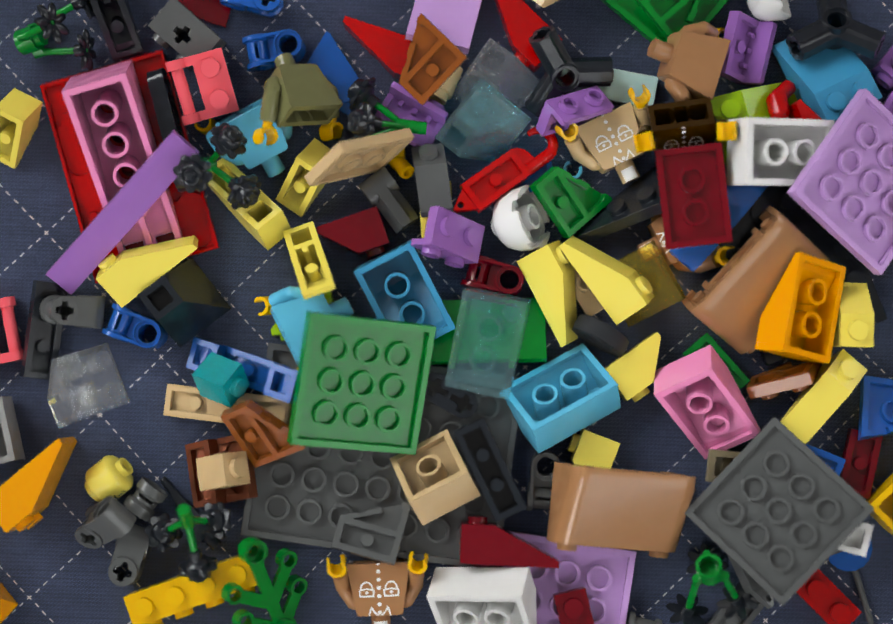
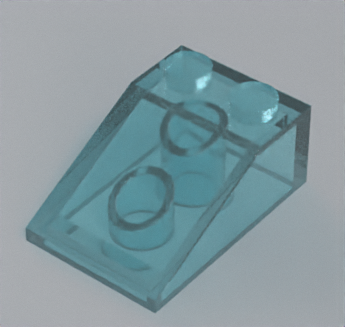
[444,287,532,399]

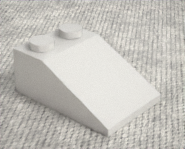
[726,117,834,186]

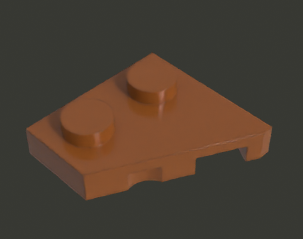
[399,13,468,105]
[746,361,821,400]
[220,399,306,468]

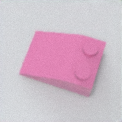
[654,344,761,459]

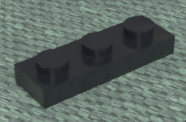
[20,280,67,380]

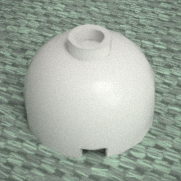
[490,185,550,252]

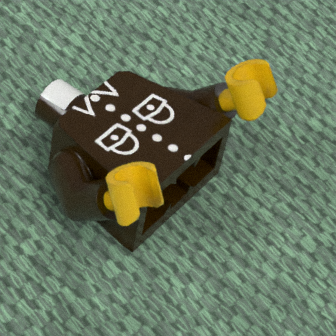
[632,97,737,153]

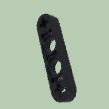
[146,68,186,193]

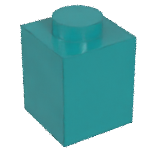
[192,352,250,407]

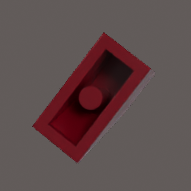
[316,206,390,259]

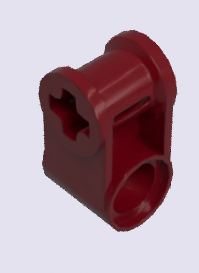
[460,255,524,297]

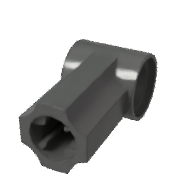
[358,166,419,234]

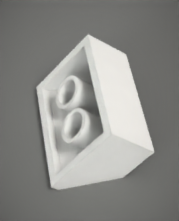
[426,567,537,624]

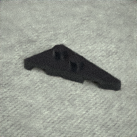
[561,166,662,244]

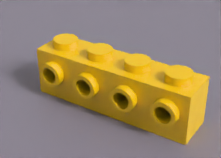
[123,550,257,624]

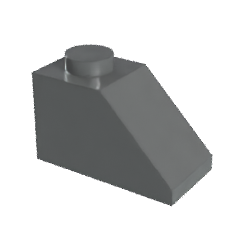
[411,143,453,218]

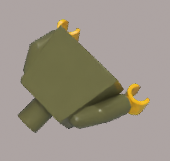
[252,53,344,146]

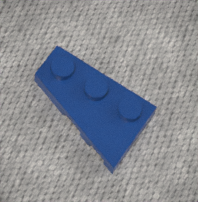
[858,375,893,440]

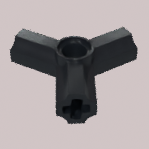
[786,0,887,61]
[525,25,614,117]

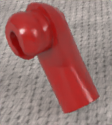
[766,80,796,119]

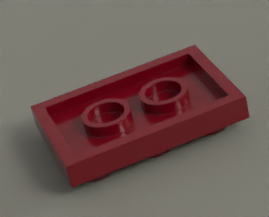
[655,142,733,250]

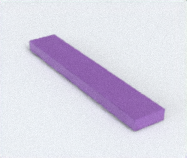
[46,130,199,295]

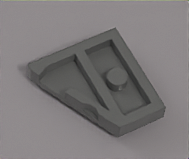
[331,502,411,566]

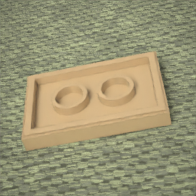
[304,128,414,187]

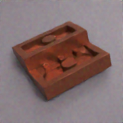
[185,435,258,508]

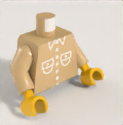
[554,84,651,185]

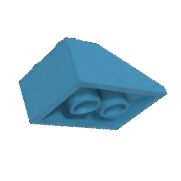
[772,40,883,123]
[353,240,456,339]

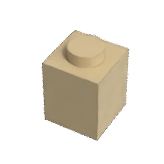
[196,451,251,491]

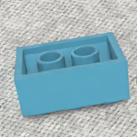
[501,343,621,454]

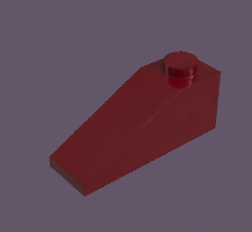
[460,516,559,568]

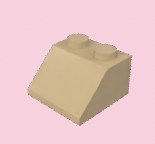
[390,429,481,526]

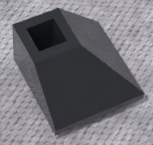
[137,258,232,348]

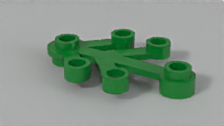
[221,537,308,624]

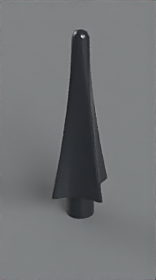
[160,477,222,550]

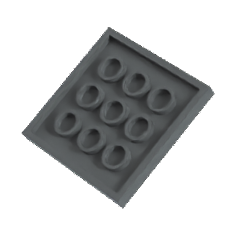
[684,417,875,606]

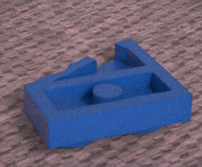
[307,31,359,117]

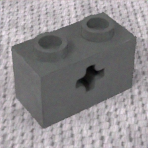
[148,0,227,71]

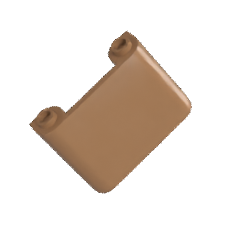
[681,205,830,355]
[547,462,696,558]

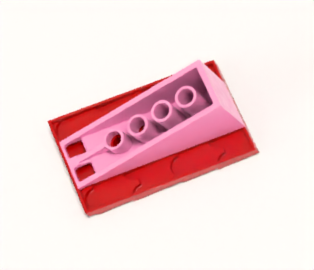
[40,49,219,284]

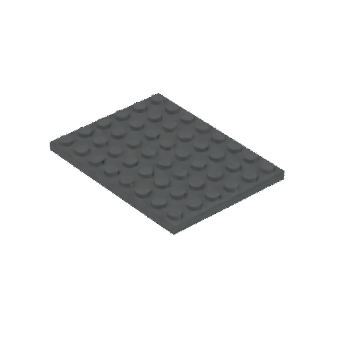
[240,343,518,567]

